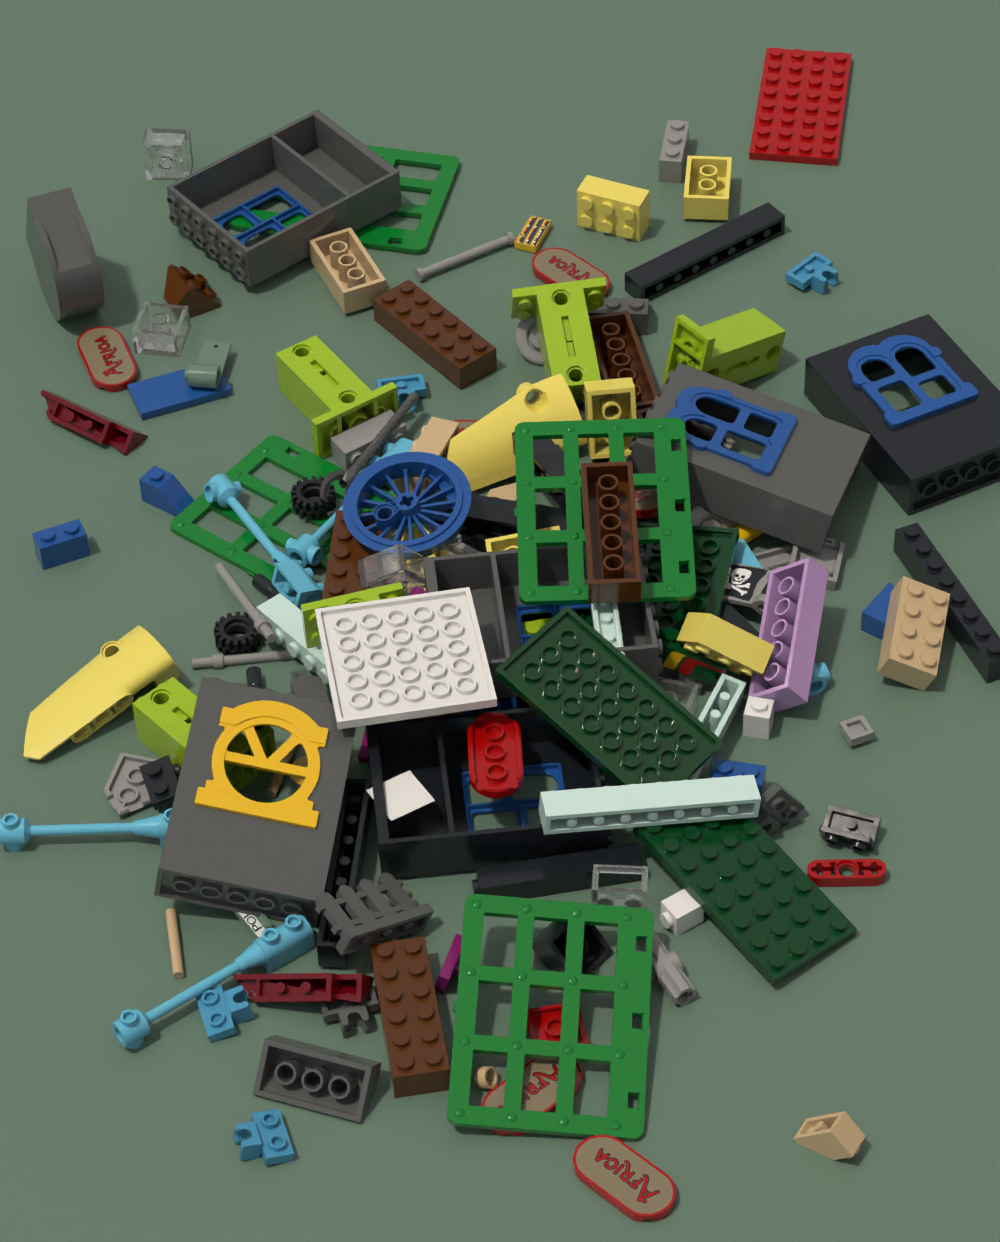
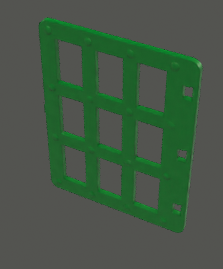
[230,145,460,254]
[514,417,696,605]
[170,435,426,586]
[447,894,654,1142]

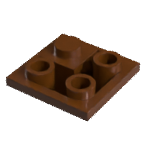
[164,264,221,318]

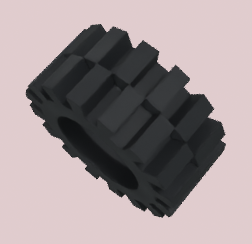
[291,476,336,520]
[214,612,261,656]

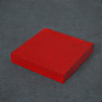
[527,1003,589,1044]

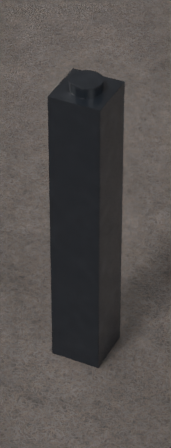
[472,843,642,898]

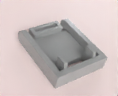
[788,537,845,591]

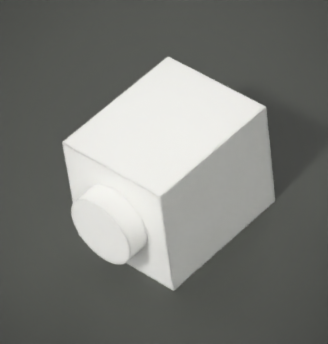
[743,696,774,740]
[659,889,704,936]

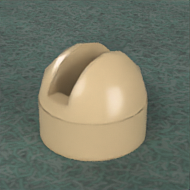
[473,1066,498,1089]

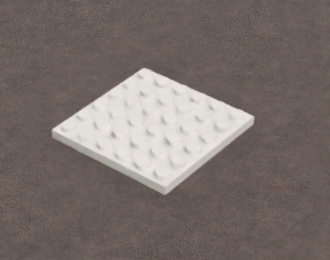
[315,587,497,730]

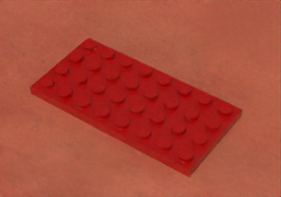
[749,48,852,166]

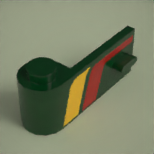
[657,628,727,687]

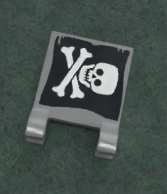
[724,562,780,615]

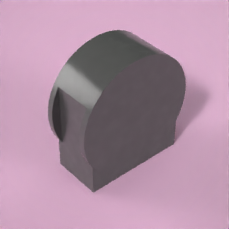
[26,187,104,321]

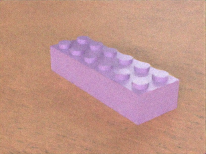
[748,557,829,713]

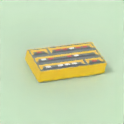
[514,215,552,253]

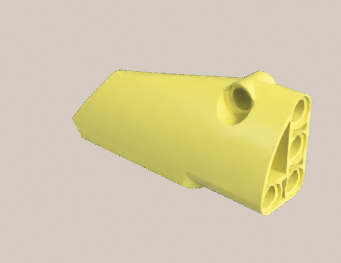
[446,373,587,492]
[24,625,181,760]

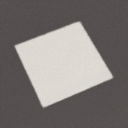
[366,770,435,821]

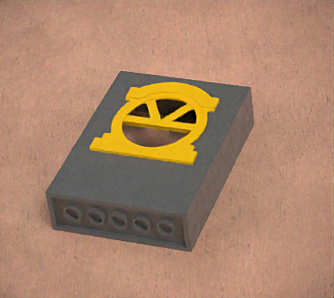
[154,676,356,928]

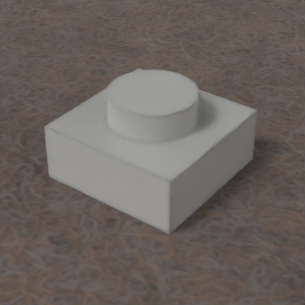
[839,714,875,747]

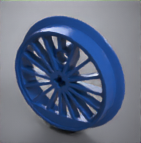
[343,452,472,561]

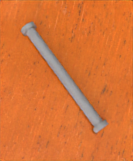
[414,231,515,282]

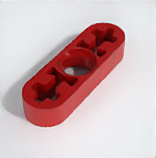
[807,859,886,887]

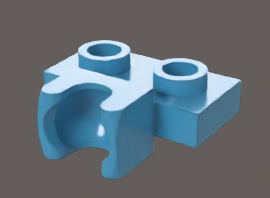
[785,252,839,295]
[376,373,426,413]
[195,984,254,1043]
[233,1109,294,1166]

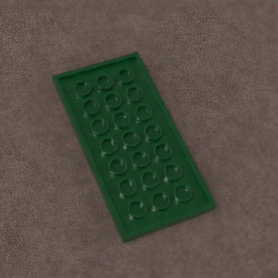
[494,605,724,785]
[632,817,857,985]

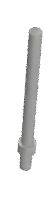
[215,563,277,643]
[192,650,298,669]

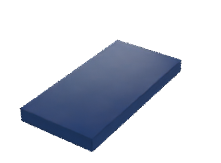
[127,369,232,420]

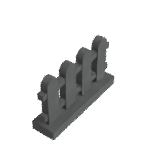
[315,873,434,956]

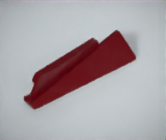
[41,390,148,455]
[233,973,374,1003]

